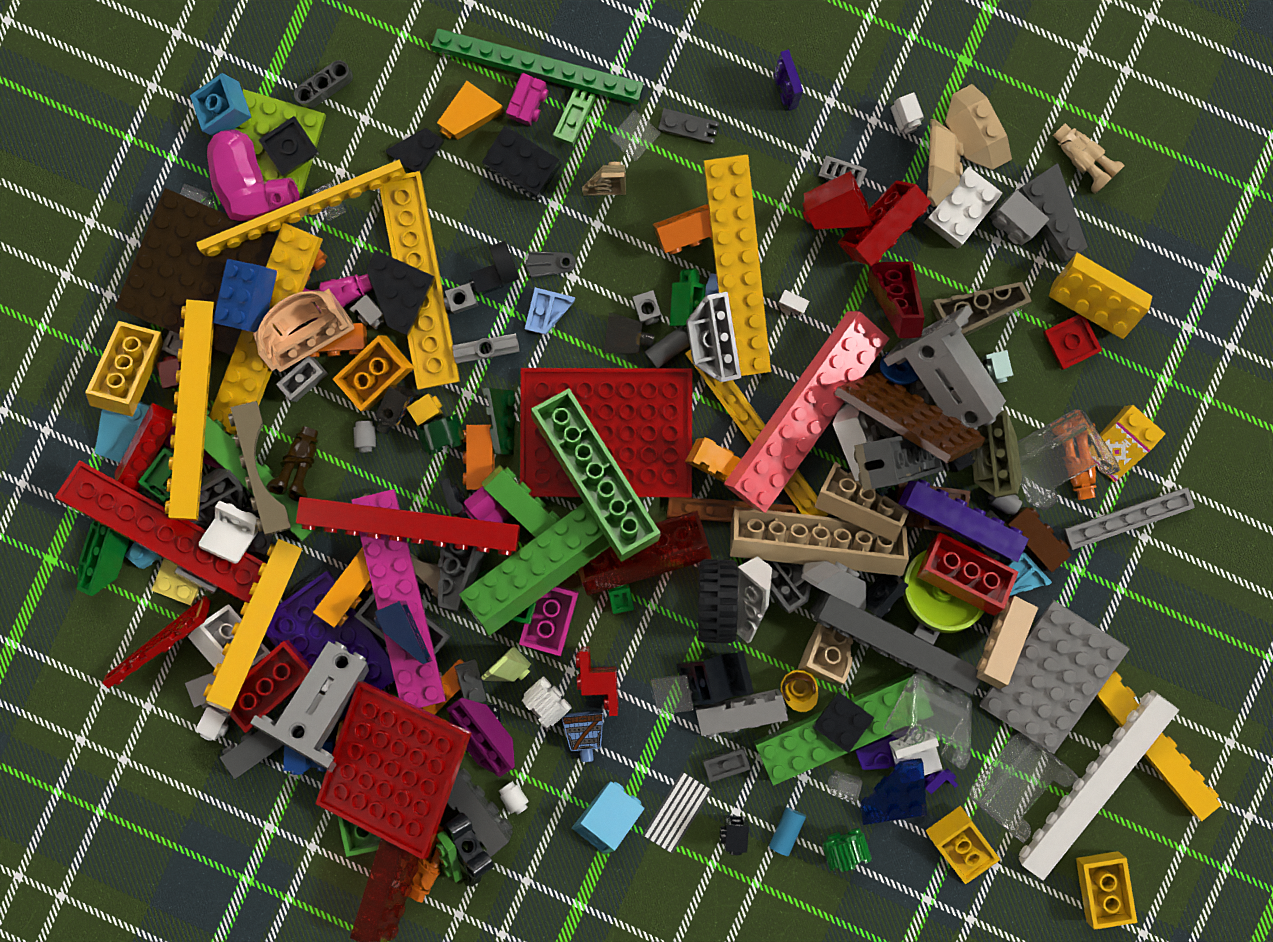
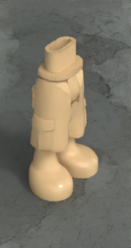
[1053,123,1125,194]

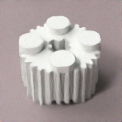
[522,676,572,728]

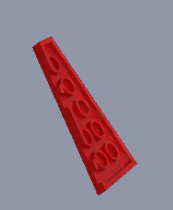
[102,596,211,689]

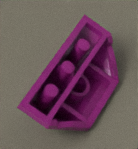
[447,698,515,777]

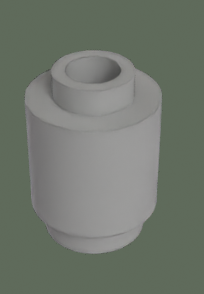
[353,421,376,453]
[988,493,1022,516]

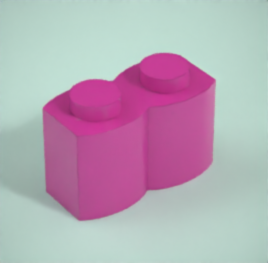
[464,486,512,523]

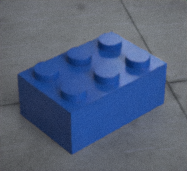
[213,259,277,332]

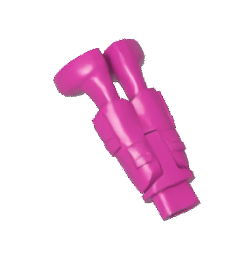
[303,274,373,324]

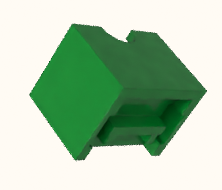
[138,447,174,502]

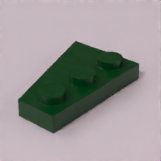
[482,388,515,454]

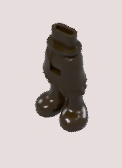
[266,426,318,502]

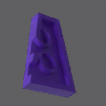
[855,725,918,770]

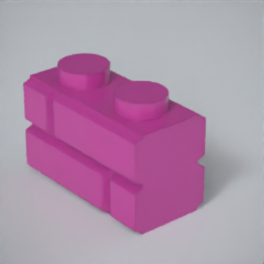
[506,73,549,126]

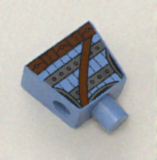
[562,710,604,762]

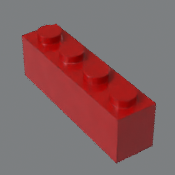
[115,403,173,492]

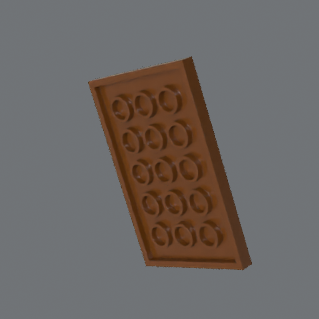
[835,373,986,463]

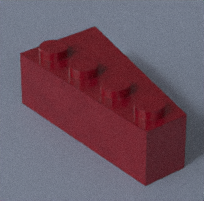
[867,261,925,338]

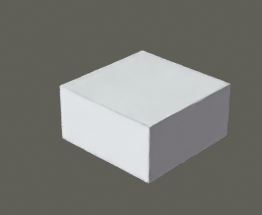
[777,290,809,316]

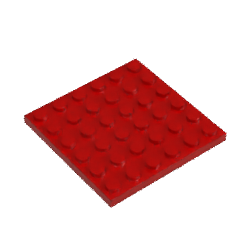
[315,681,472,860]

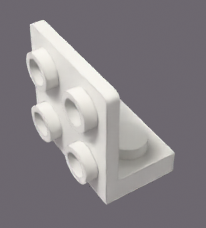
[889,729,942,782]

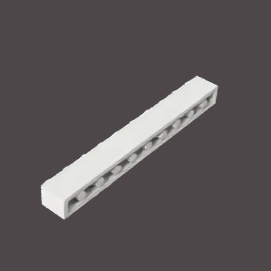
[1019,690,1179,880]

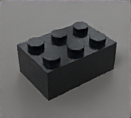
[482,125,561,201]

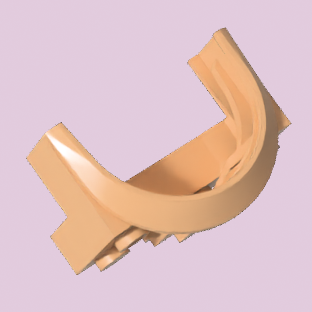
[253,289,354,372]

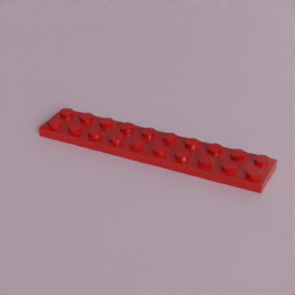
[55,460,265,603]

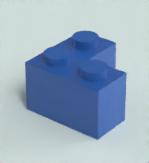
[283,737,336,775]

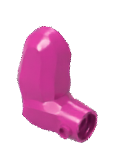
[207,129,300,221]

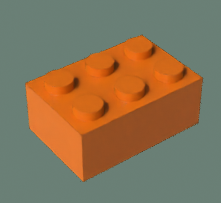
[652,204,712,255]

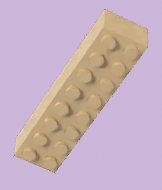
[730,507,909,576]

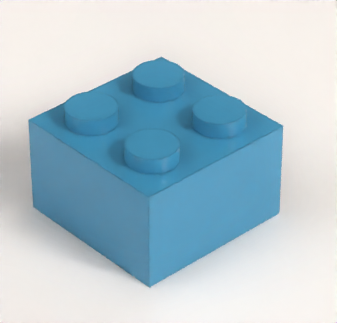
[190,73,251,136]

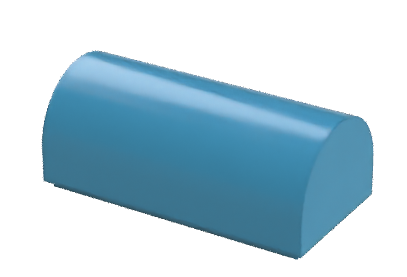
[769,806,806,856]

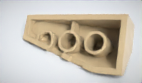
[582,162,626,196]

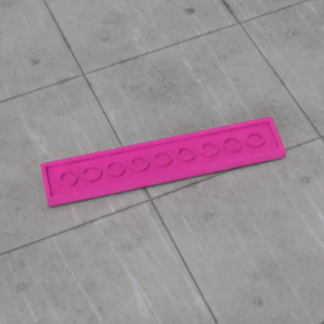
[352,489,446,708]

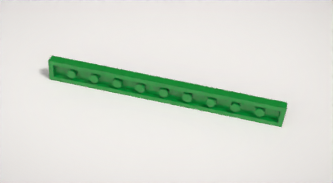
[431,29,644,105]

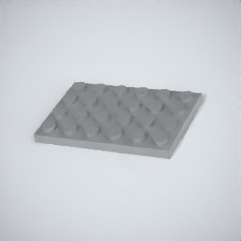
[979,600,1130,754]

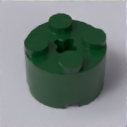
[416,414,465,455]

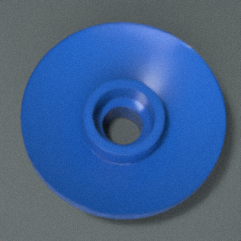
[880,352,919,384]

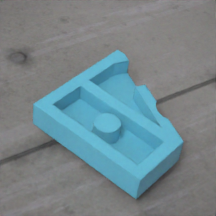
[1006,551,1052,596]

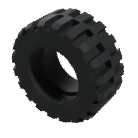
[698,559,738,643]

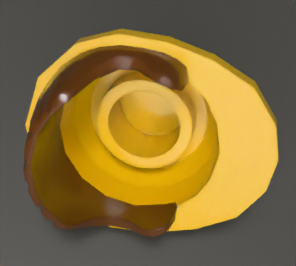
[781,670,818,712]

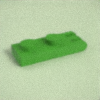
[553,88,596,146]

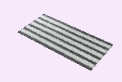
[643,772,712,854]

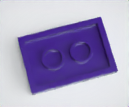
[773,49,803,111]

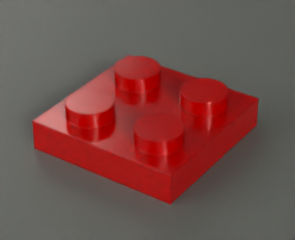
[1043,314,1102,370]

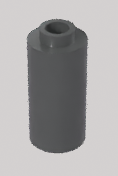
[645,327,690,369]

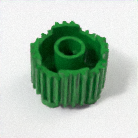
[822,828,872,872]

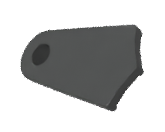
[525,251,576,278]

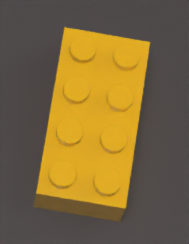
[1049,252,1152,339]
[85,321,163,417]

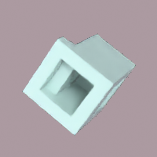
[981,350,1013,384]

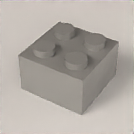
[989,190,1049,245]

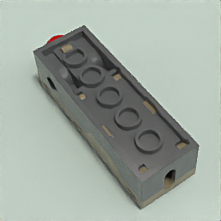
[854,435,943,490]

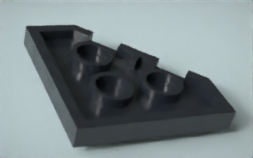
[366,250,435,336]

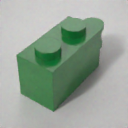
[670,268,706,328]

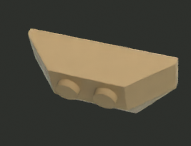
[945,84,1012,170]
[927,119,964,207]

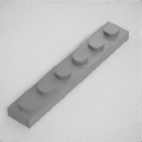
[1063,487,1195,550]

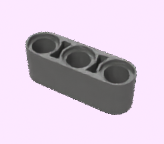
[294,60,353,109]

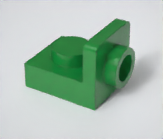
[607,578,634,614]

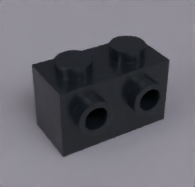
[720,815,749,855]

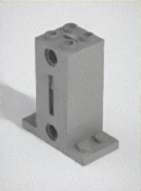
[884,305,1006,430]
[250,641,369,772]

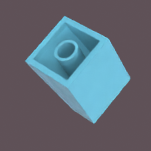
[572,782,645,855]

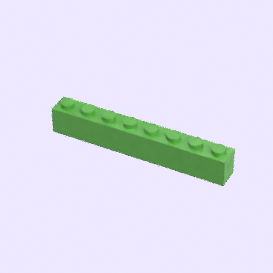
[204,410,318,542]

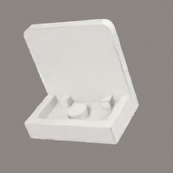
[199,501,259,564]

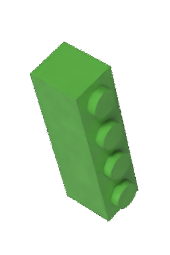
[482,465,561,538]

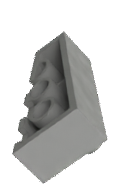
[695,689,788,738]

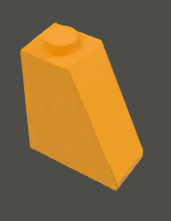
[437,81,504,140]

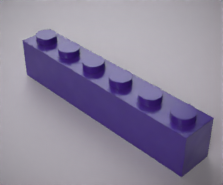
[898,479,1029,562]

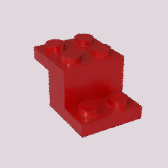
[576,646,619,716]

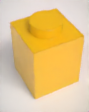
[406,394,443,426]

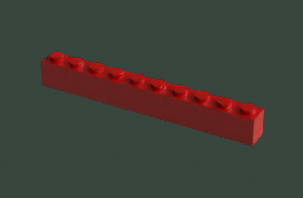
[296,497,520,556]

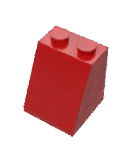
[802,171,872,229]

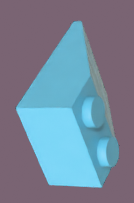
[95,402,150,463]

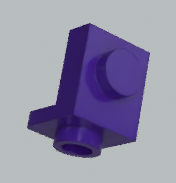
[921,768,958,794]

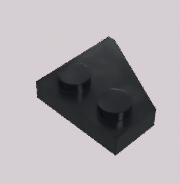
[385,128,444,175]

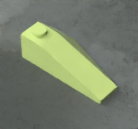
[480,646,531,682]

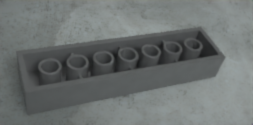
[809,589,980,695]

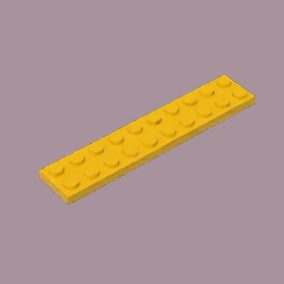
[703,154,771,376]
[379,171,460,390]
[209,222,323,435]

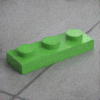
[436,831,462,883]

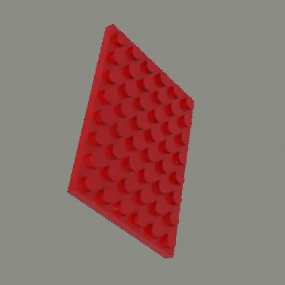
[520,368,692,497]

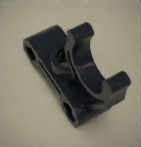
[443,812,494,887]

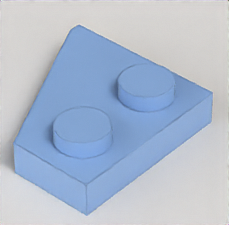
[525,288,575,335]

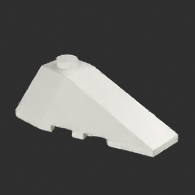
[737,556,772,643]

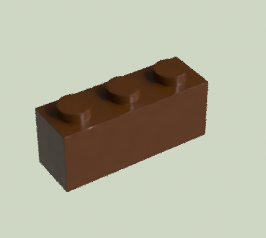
[1004,507,1071,573]

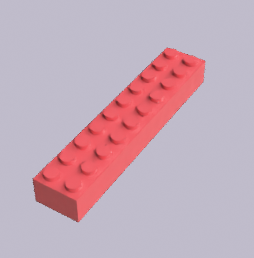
[724,311,890,513]

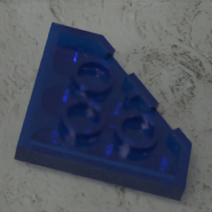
[860,758,927,825]

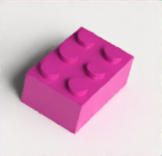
[519,585,579,656]

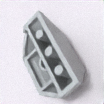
[686,292,741,382]
[801,561,866,610]

